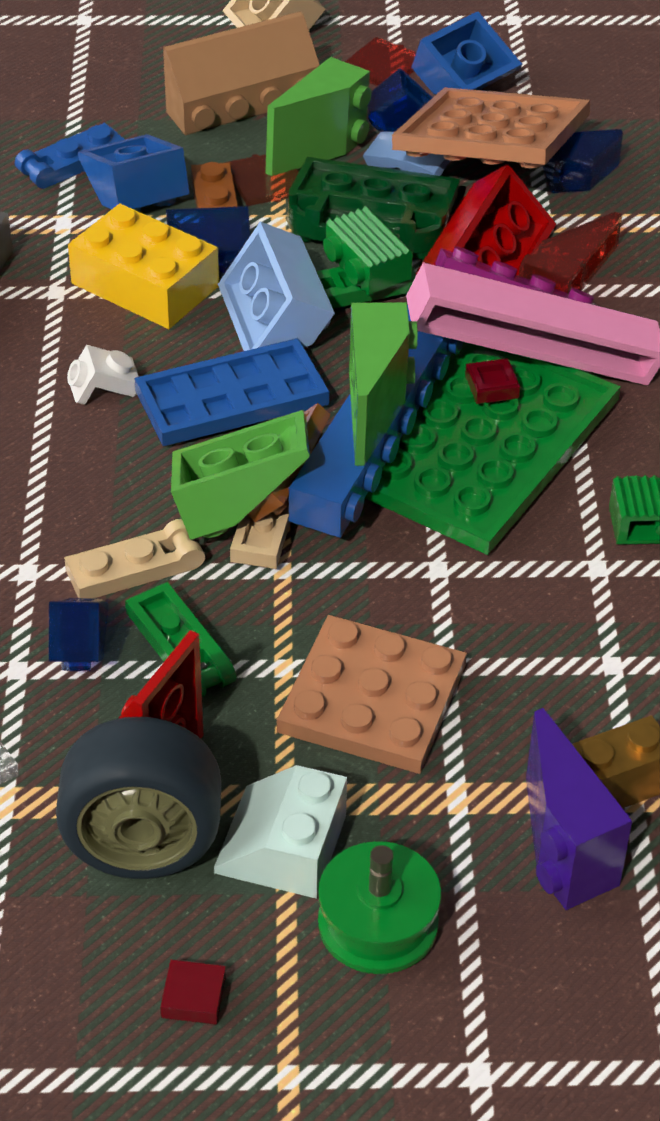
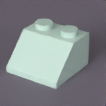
[214,765,347,899]

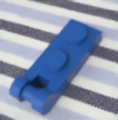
[15,123,125,188]

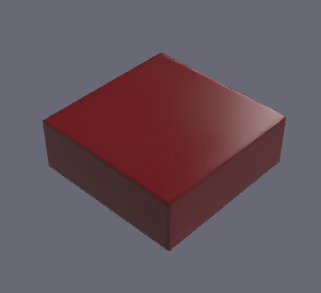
[465,358,520,404]
[160,959,226,1025]

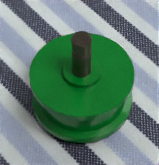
[318,841,441,974]

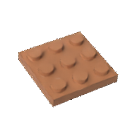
[277,615,467,774]

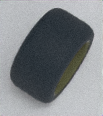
[56,717,221,879]

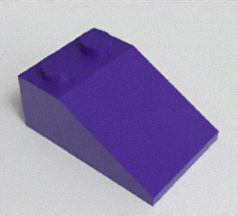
[526,708,632,910]

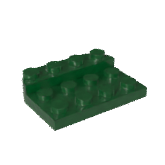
[287,157,460,259]

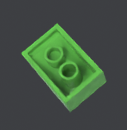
[266,57,372,176]
[349,302,418,466]
[171,410,310,540]

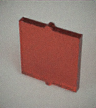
[345,37,416,91]
[225,154,299,206]

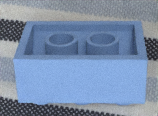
[218,221,335,351]

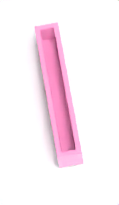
[406,262,660,386]

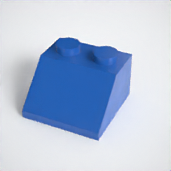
[411,11,522,94]
[78,134,189,212]

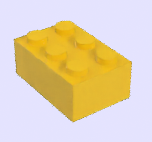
[68,203,219,329]

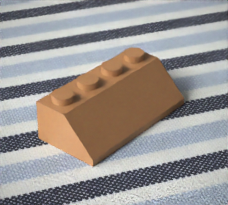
[163,11,320,135]

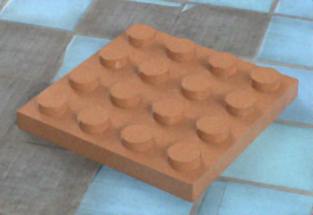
[392,87,590,168]

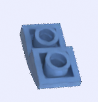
[363,131,451,176]

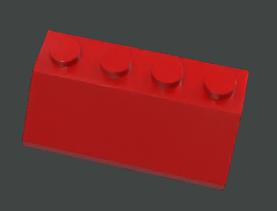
[415,164,556,278]

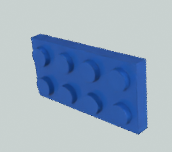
[134,338,329,446]

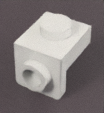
[67,345,139,405]

